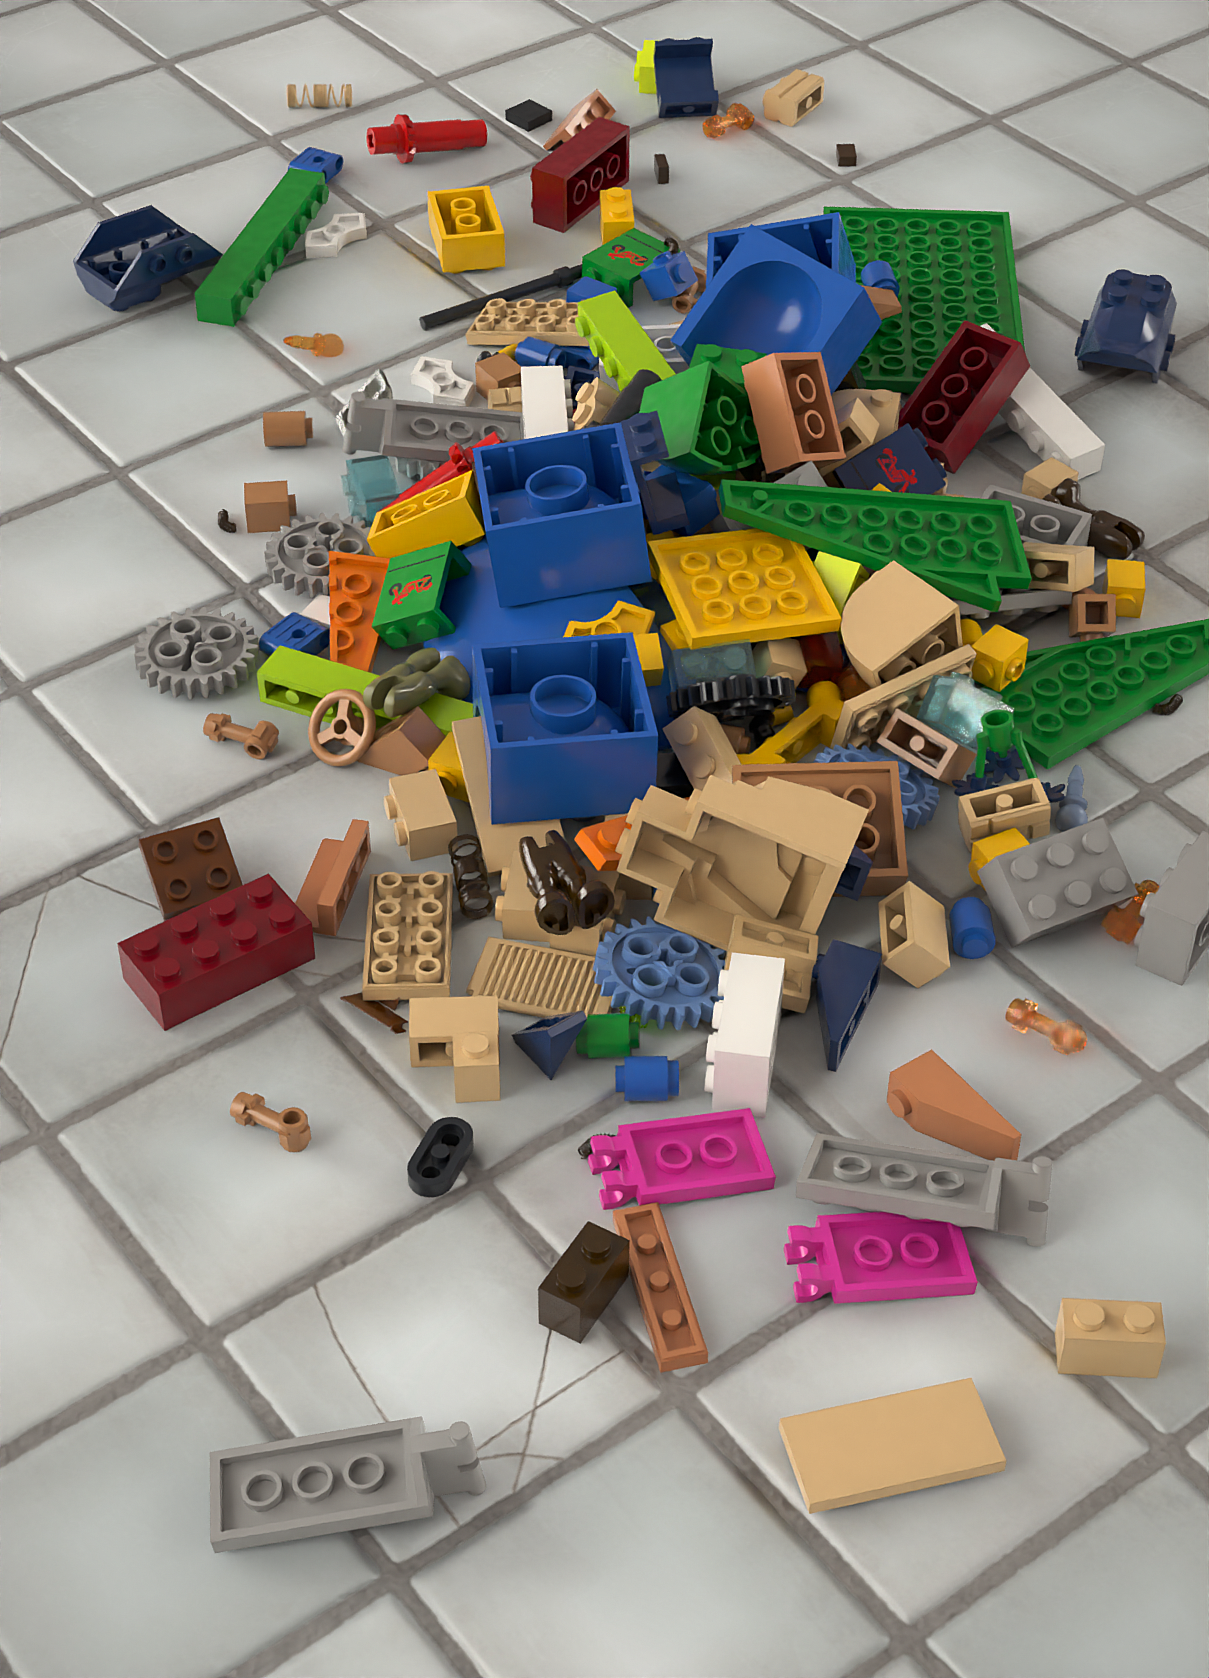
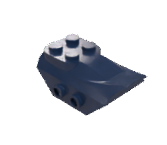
[73,205,223,311]
[1074,269,1177,383]

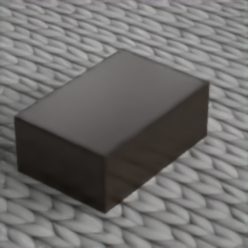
[836,144,857,167]
[654,154,669,184]

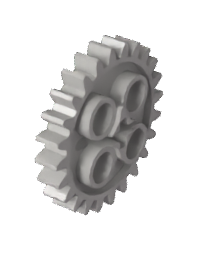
[264,513,376,598]
[134,607,260,699]

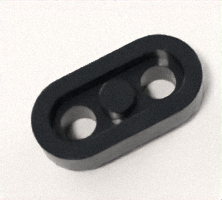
[407,1117,474,1198]

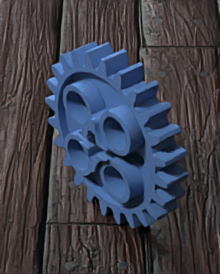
[813,744,940,829]
[592,916,726,1030]

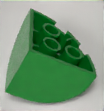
[639,361,762,476]

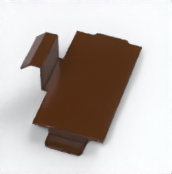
[340,993,408,1034]

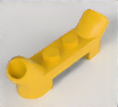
[736,681,844,765]

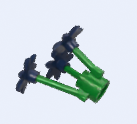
[952,709,1065,803]

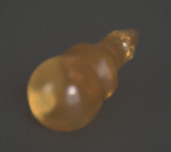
[283,333,344,357]

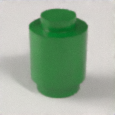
[576,1013,640,1058]

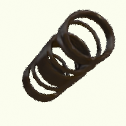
[448,834,494,919]

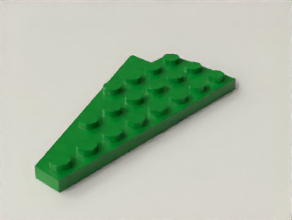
[718,479,1032,612]
[964,619,1209,770]

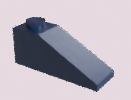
[812,939,882,1072]

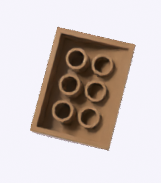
[732,761,908,897]

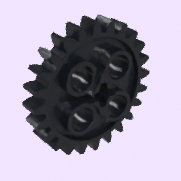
[666,674,796,723]

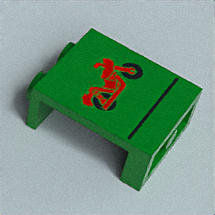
[582,228,681,308]
[372,541,472,650]

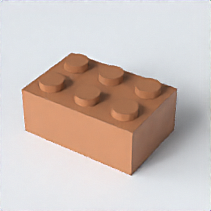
[741,352,846,474]

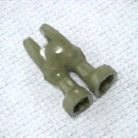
[363,647,471,717]

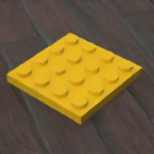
[647,528,842,650]

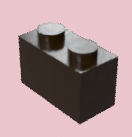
[538,1221,630,1344]

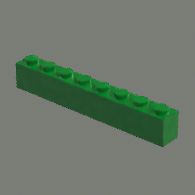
[195,168,329,327]

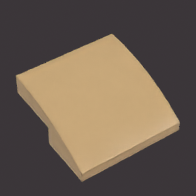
[724,914,819,1013]

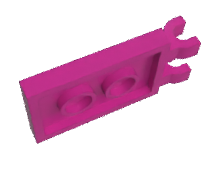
[588,1108,776,1210]
[783,1212,978,1304]

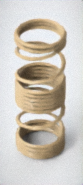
[287,84,352,108]

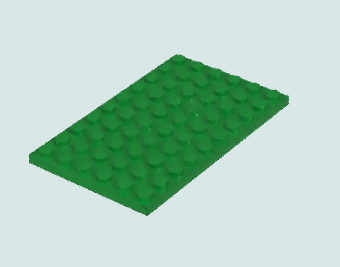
[823,206,1025,394]

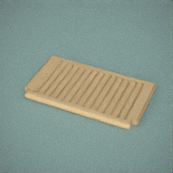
[466,936,613,1018]

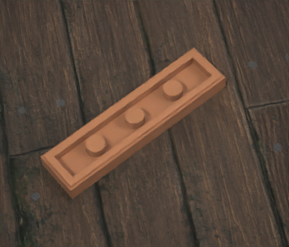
[613,1202,708,1373]

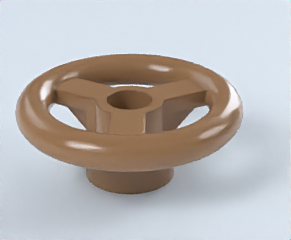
[308,689,376,766]

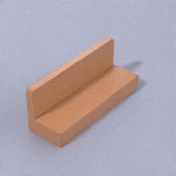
[543,89,616,151]
[295,819,371,936]

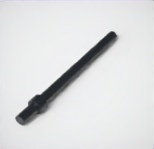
[419,264,582,330]

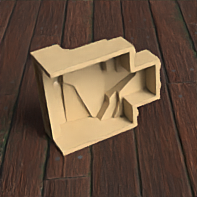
[615,775,869,951]

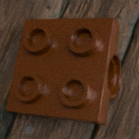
[139,817,243,920]

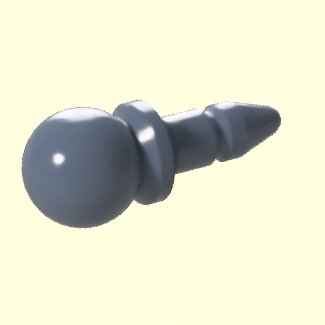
[1055,765,1088,832]

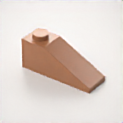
[886,1049,1022,1161]

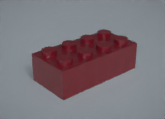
[530,117,630,233]
[898,320,1030,474]
[117,873,316,1031]

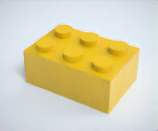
[427,186,505,274]
[367,470,486,558]

